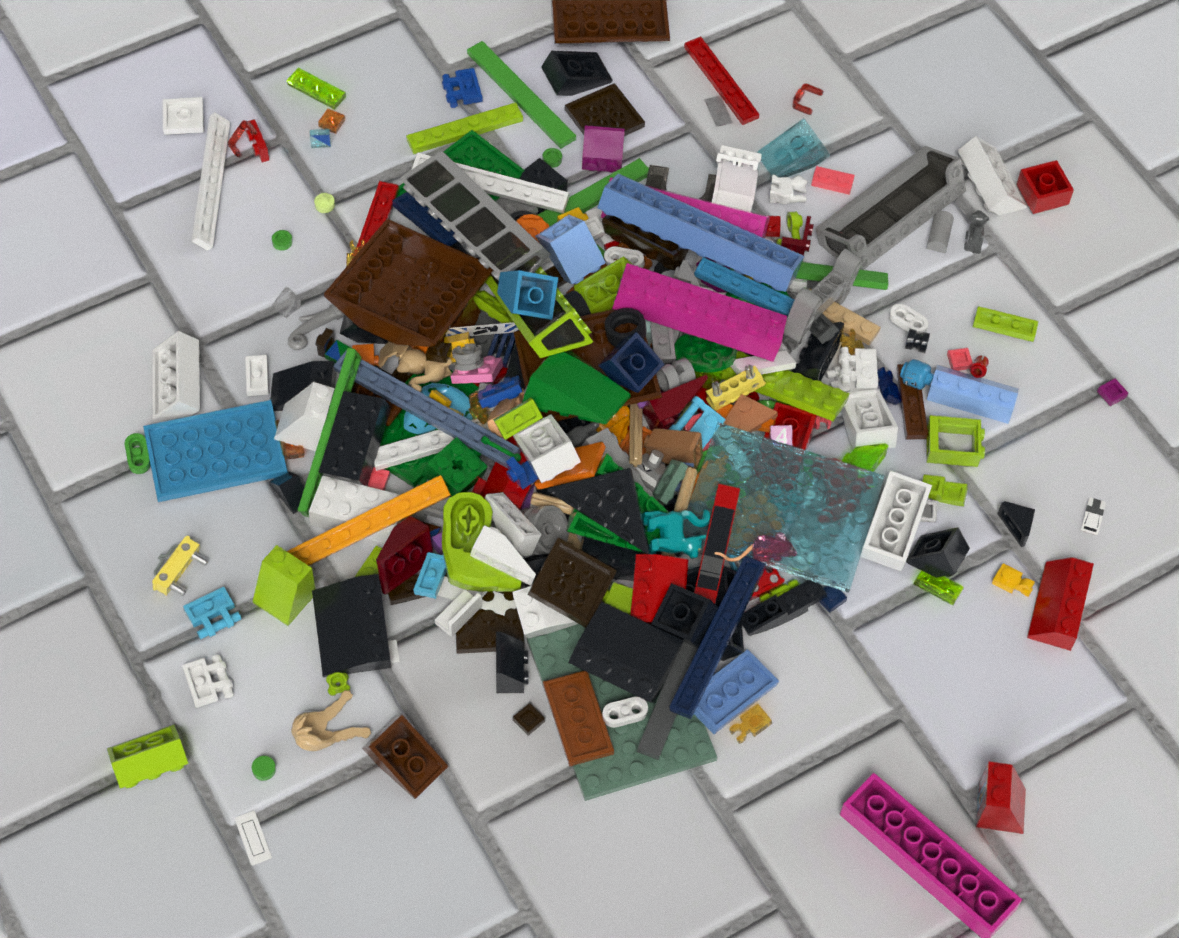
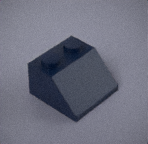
[598,332,664,393]

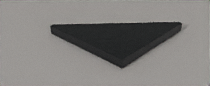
[548,468,651,554]

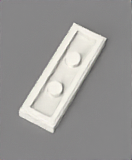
[730,351,797,374]

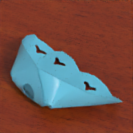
[404,383,477,434]

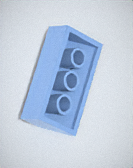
[927,365,1019,424]

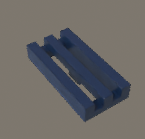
[487,332,515,368]

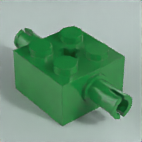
[422,437,488,497]

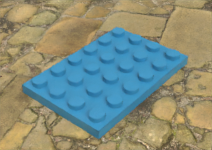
[143,400,288,502]

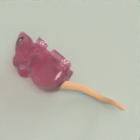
[715,532,797,562]

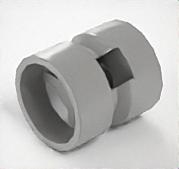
[656,358,696,392]

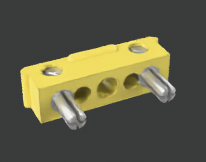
[706,364,766,411]
[152,536,209,596]

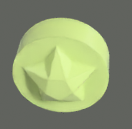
[314,193,335,213]

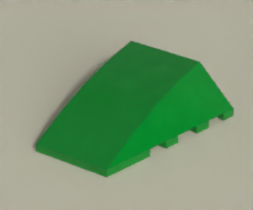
[522,350,631,424]
[566,453,669,554]

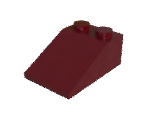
[643,375,708,431]
[376,515,433,595]

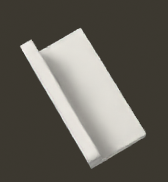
[435,589,482,637]

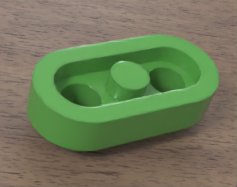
[124,433,151,474]

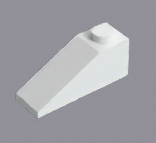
[485,492,541,556]
[470,525,536,586]

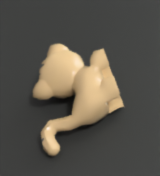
[397,347,452,392]

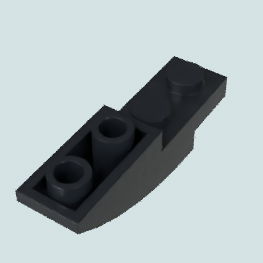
[741,576,827,636]

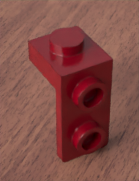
[781,216,814,256]

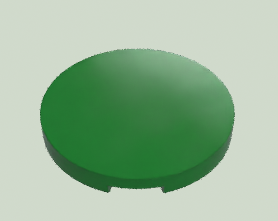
[674,334,737,373]

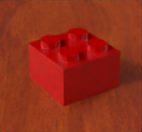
[1016,160,1074,214]

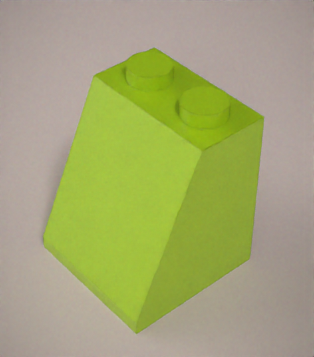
[253,545,315,626]

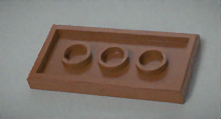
[543,671,614,767]

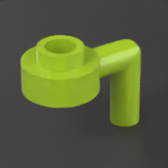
[776,211,803,245]

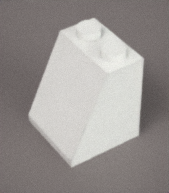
[274,382,334,451]

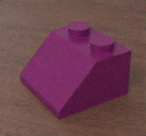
[582,126,625,173]

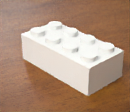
[860,471,932,572]
[309,476,404,544]

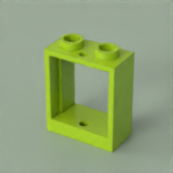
[926,415,985,467]

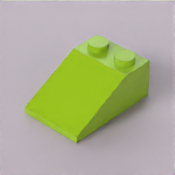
[574,256,634,314]

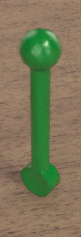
[481,436,521,462]

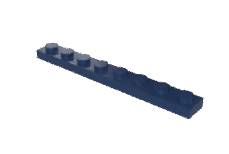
[669,556,766,719]

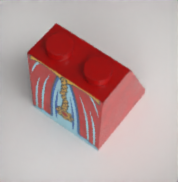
[976,761,1026,834]

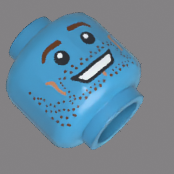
[900,359,934,390]

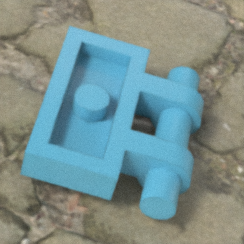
[183,587,242,640]

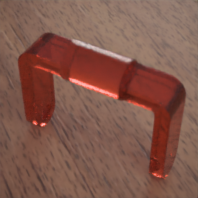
[792,83,824,115]
[228,120,257,158]

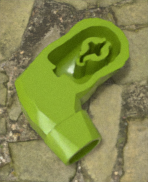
[442,492,521,592]

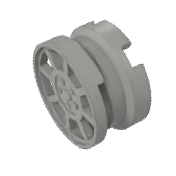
[452,344,484,371]

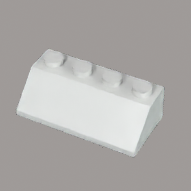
[957,136,1028,215]
[152,331,200,422]

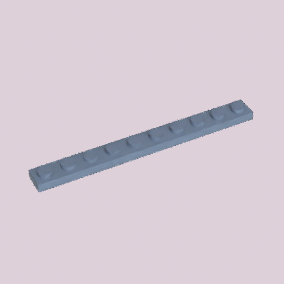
[333,351,521,469]

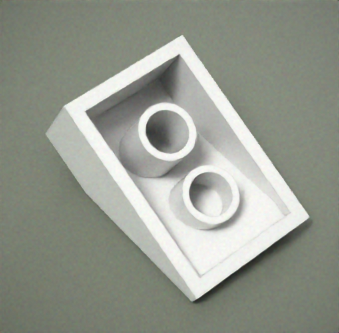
[841,389,898,453]
[513,415,581,483]
[512,586,578,639]

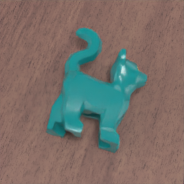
[642,509,711,559]

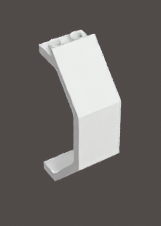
[693,145,762,295]

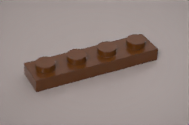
[896,364,928,440]

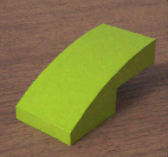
[922,475,968,507]

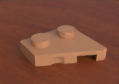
[719,394,778,442]

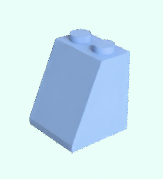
[536,215,606,284]

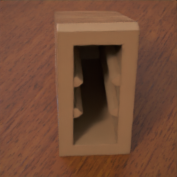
[644,428,703,469]

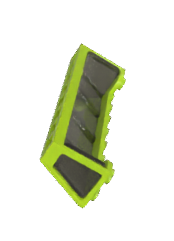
[486,247,593,358]

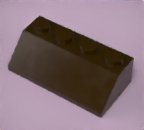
[602,215,689,270]

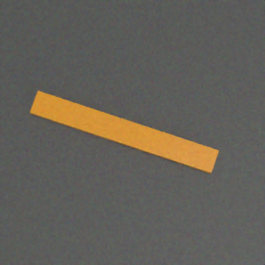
[287,475,451,566]

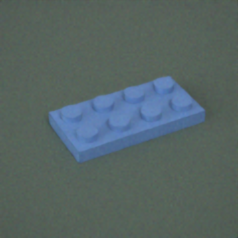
[694,649,779,734]

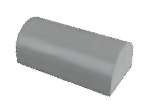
[926,211,954,253]

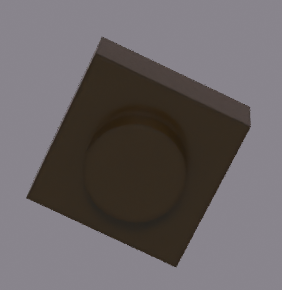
[315,328,335,358]
[426,341,452,363]

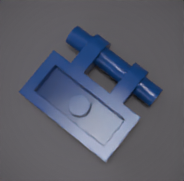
[442,68,483,108]
[478,375,522,408]

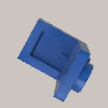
[506,457,538,490]

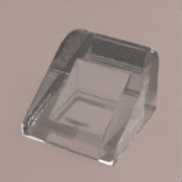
[272,287,301,318]

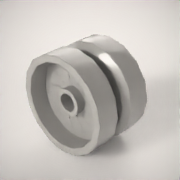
[521,505,569,556]

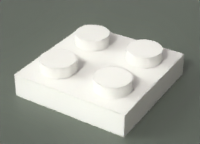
[163,97,204,135]

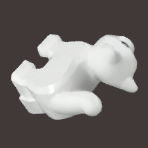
[769,175,807,204]

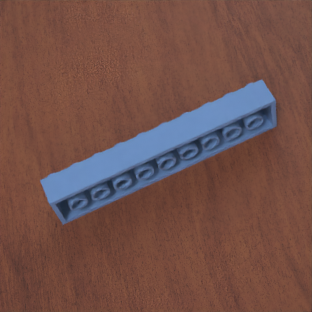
[598,174,804,292]

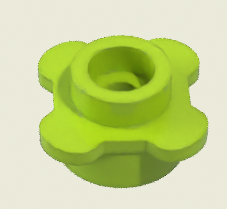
[326,672,350,696]

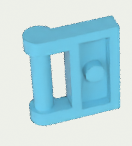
[669,396,726,448]

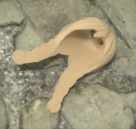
[291,690,371,751]

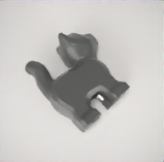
[964,210,989,254]
[566,422,600,448]

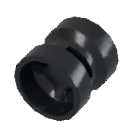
[905,329,930,353]

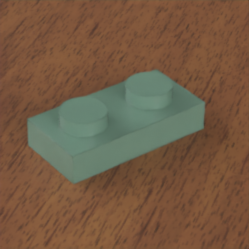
[653,459,688,505]

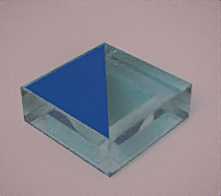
[310,129,331,148]

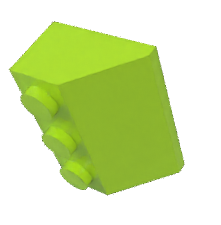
[107,725,188,789]

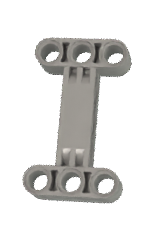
[784,249,863,344]

